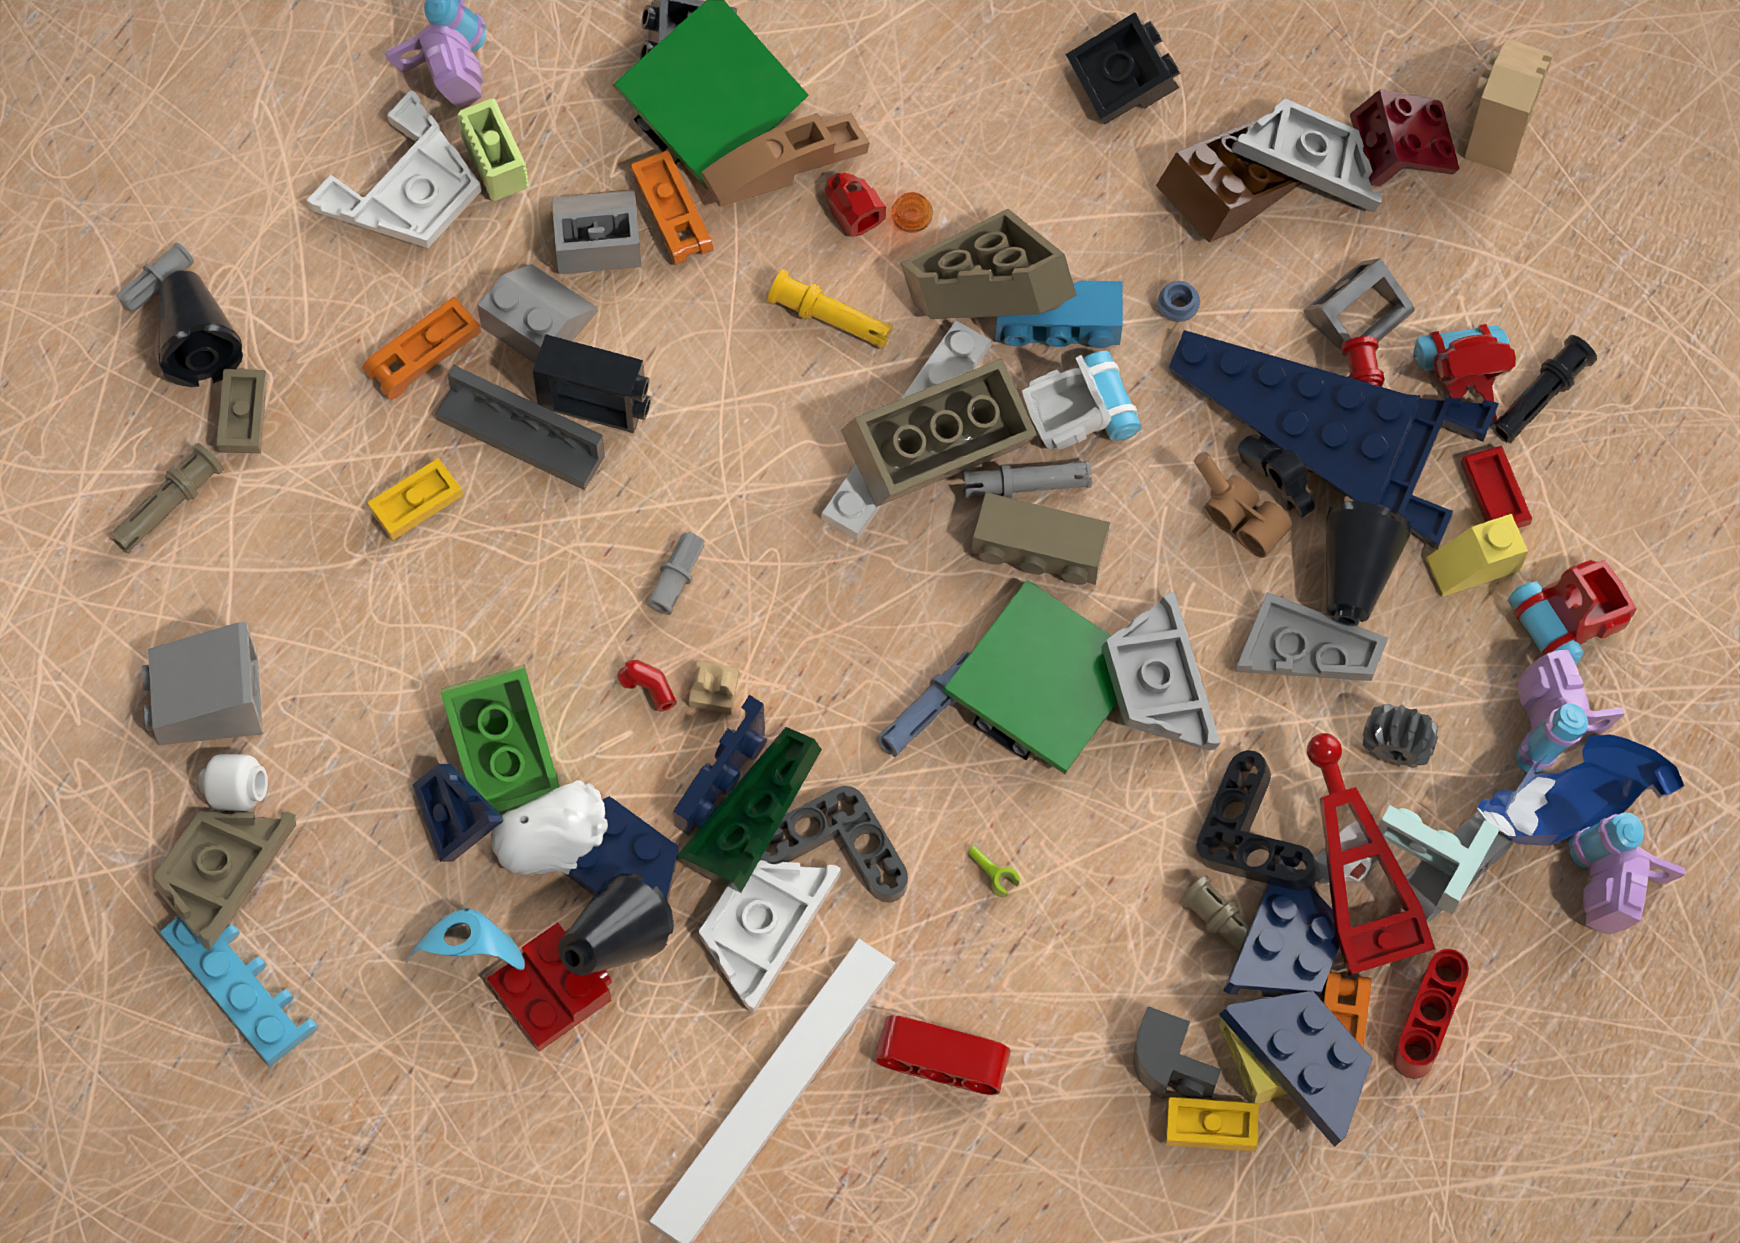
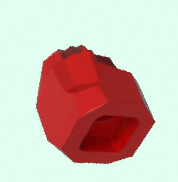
[824,172,886,237]

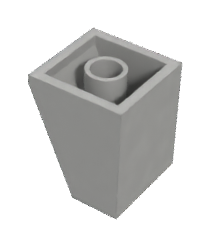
[142,621,263,745]

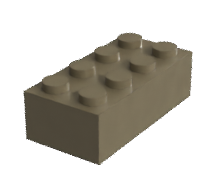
[841,358,1037,507]

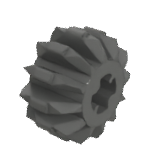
[1362,704,1438,768]

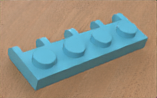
[160,917,318,1067]

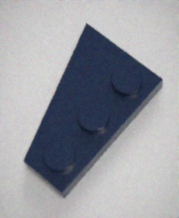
[673,695,767,836]

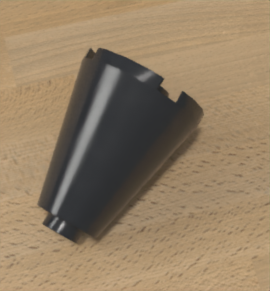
[159,270,243,387]
[1326,501,1411,626]
[558,873,674,976]

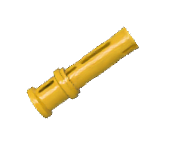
[767,269,893,349]

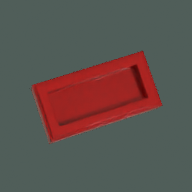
[1461,445,1533,528]

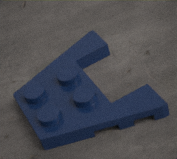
[1380,394,1499,550]

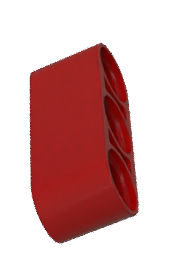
[1393,949,1469,1079]
[874,1015,1011,1095]

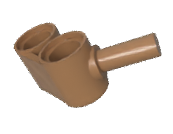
[1194,452,1293,558]

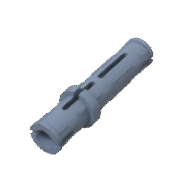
[876,652,970,757]

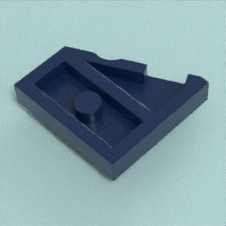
[413,764,503,862]

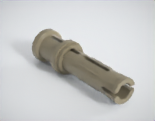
[109,443,224,554]
[1179,875,1249,953]

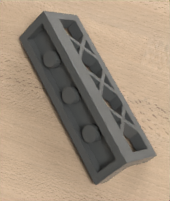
[436,365,605,490]

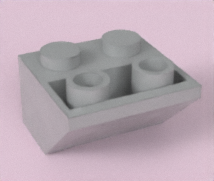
[552,190,642,274]

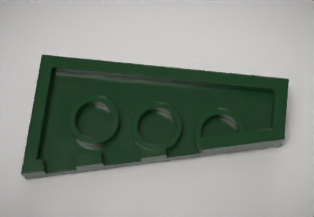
[677,727,822,893]

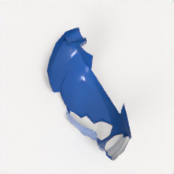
[1477,734,1685,846]

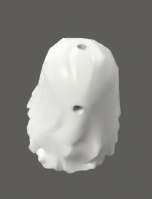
[491,780,608,876]

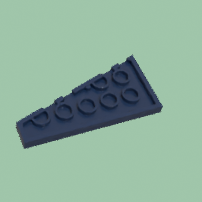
[1169,330,1420,505]

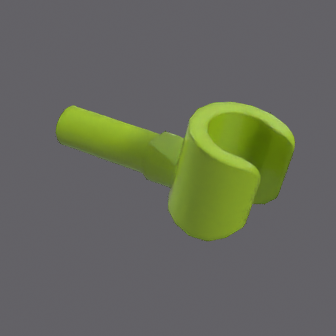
[968,846,1020,897]

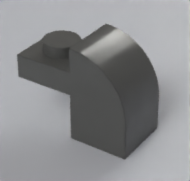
[1133,1006,1221,1099]

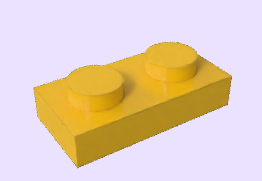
[367,458,463,541]
[1166,1097,1259,1152]

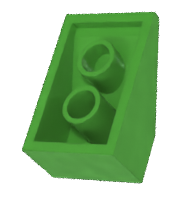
[440,664,560,812]

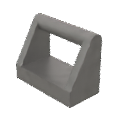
[1303,258,1415,352]

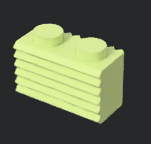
[458,99,529,201]

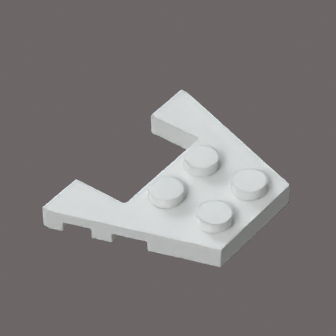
[307,90,481,248]

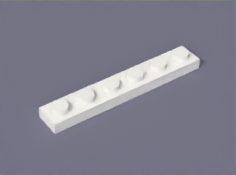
[822,320,991,541]

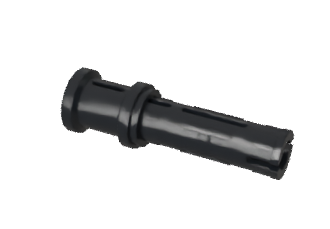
[1491,335,1597,443]

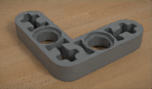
[760,786,908,903]

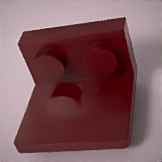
[1350,89,1460,187]

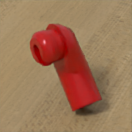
[617,660,677,712]

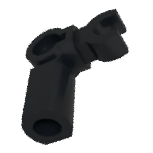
[1237,434,1315,518]

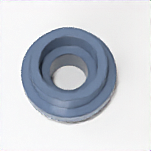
[1158,281,1200,322]

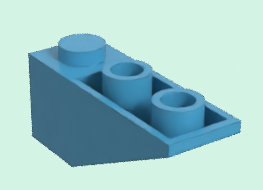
[995,280,1123,348]

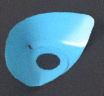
[406,908,525,970]

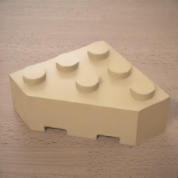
[1461,38,1553,174]

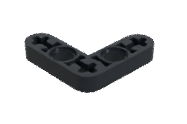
[1196,750,1320,891]

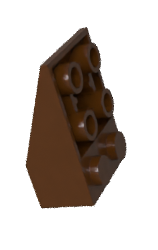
[1156,120,1303,243]

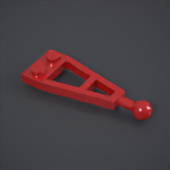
[1307,733,1435,976]

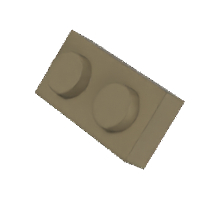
[216,369,268,454]

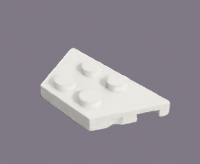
[699,860,841,1014]

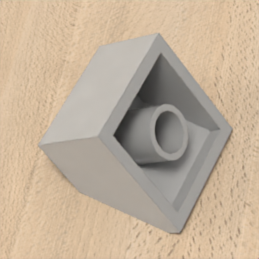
[477,264,598,363]

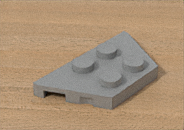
[1231,98,1382,212]
[1101,592,1220,751]

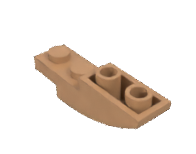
[701,113,870,207]

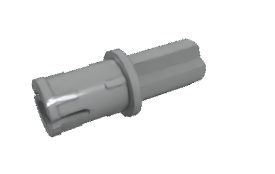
[117,242,194,312]
[646,532,705,615]

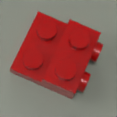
[486,922,612,1052]

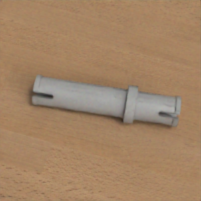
[962,461,1092,498]

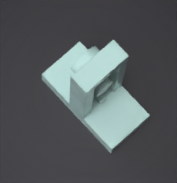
[1378,805,1500,915]

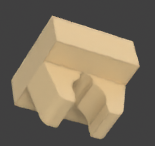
[689,661,739,714]

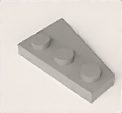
[1235,592,1388,681]

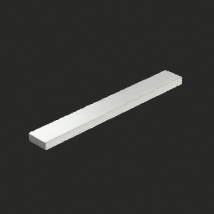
[650,938,895,1243]

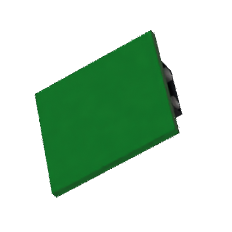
[613,0,809,190]
[943,580,1118,774]

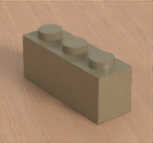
[972,492,1110,585]

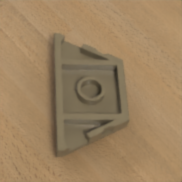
[153,811,296,950]

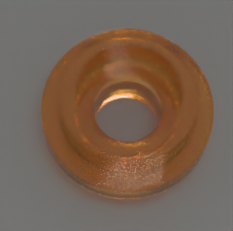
[891,192,933,233]

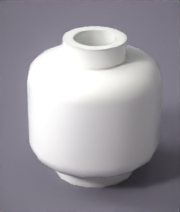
[199,754,268,812]

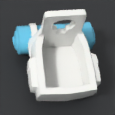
[1022,351,1142,450]

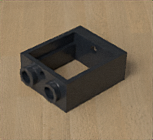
[533,334,651,433]

